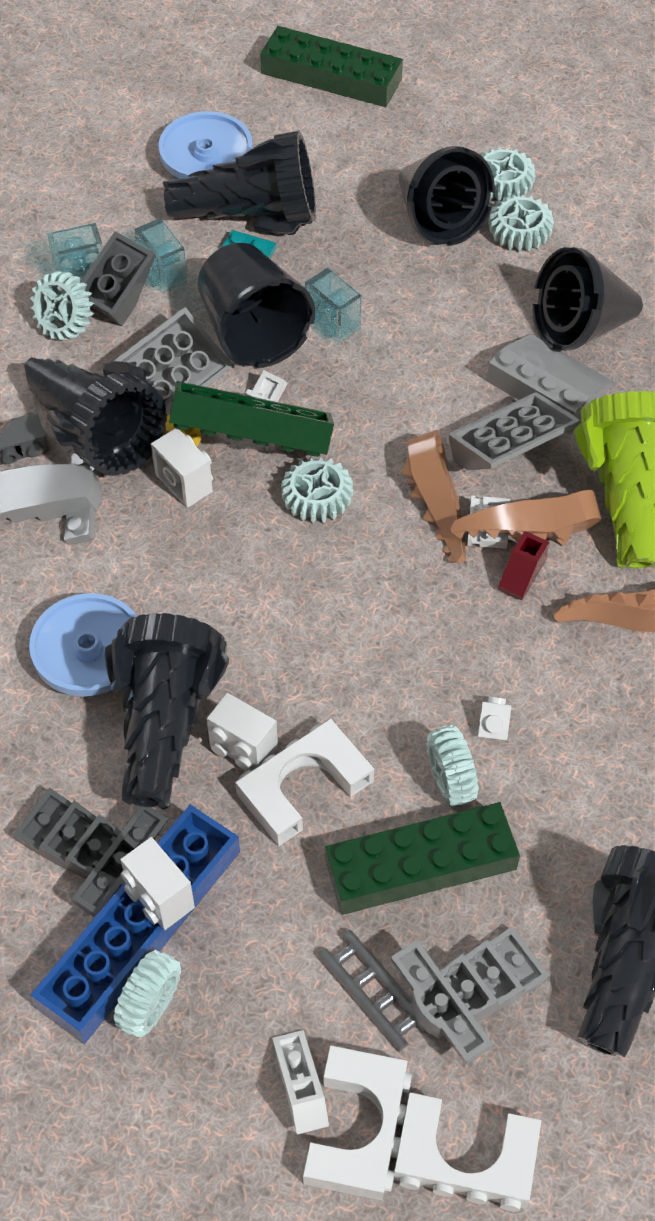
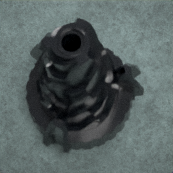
[163,130,316,235]
[24,357,167,476]
[104,613,229,810]
[577,845,655,1057]

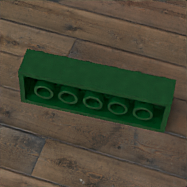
[260,26,403,108]
[169,381,334,457]
[325,802,520,915]

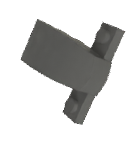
[13,787,169,918]

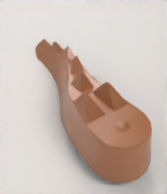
[402,430,466,563]
[450,490,602,546]
[553,589,655,632]

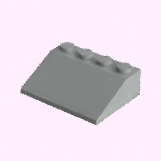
[114,307,234,416]
[487,334,615,431]
[448,392,581,471]

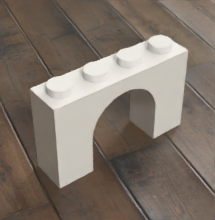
[235,719,374,847]
[303,1046,412,1201]
[394,1093,541,1212]

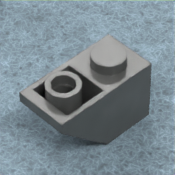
[0,413,49,465]

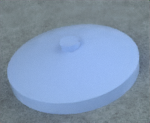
[159,111,253,179]
[29,593,137,696]

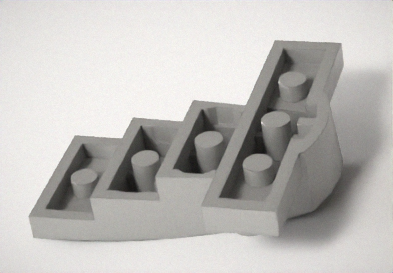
[0,453,102,545]
[391,926,550,1065]

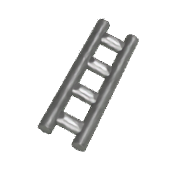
[318,930,426,1052]

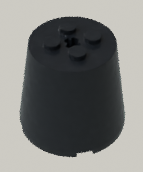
[197,243,315,368]

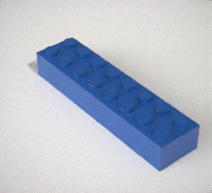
[30,804,240,1044]

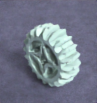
[481,147,535,201]
[488,194,554,252]
[29,271,94,340]
[281,456,353,524]
[426,725,479,807]
[114,950,181,1038]

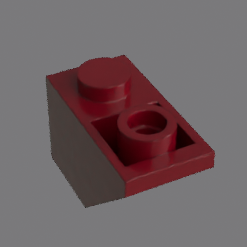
[498,531,550,600]

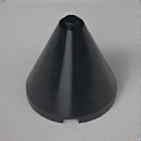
[399,146,495,245]
[532,247,643,351]

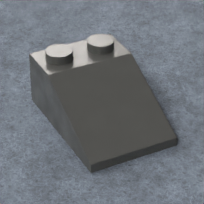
[80,231,156,326]

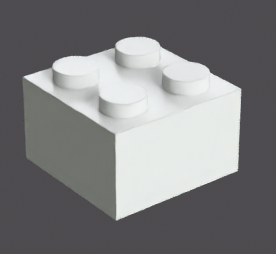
[151,428,213,508]
[207,693,278,771]
[120,837,195,931]

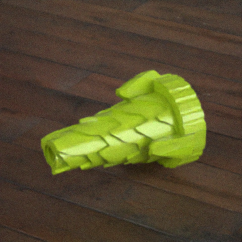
[574,391,655,568]

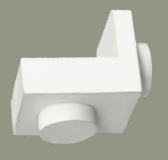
[245,370,288,402]
[478,697,511,740]

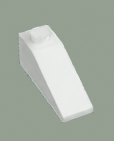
[272,1030,329,1135]

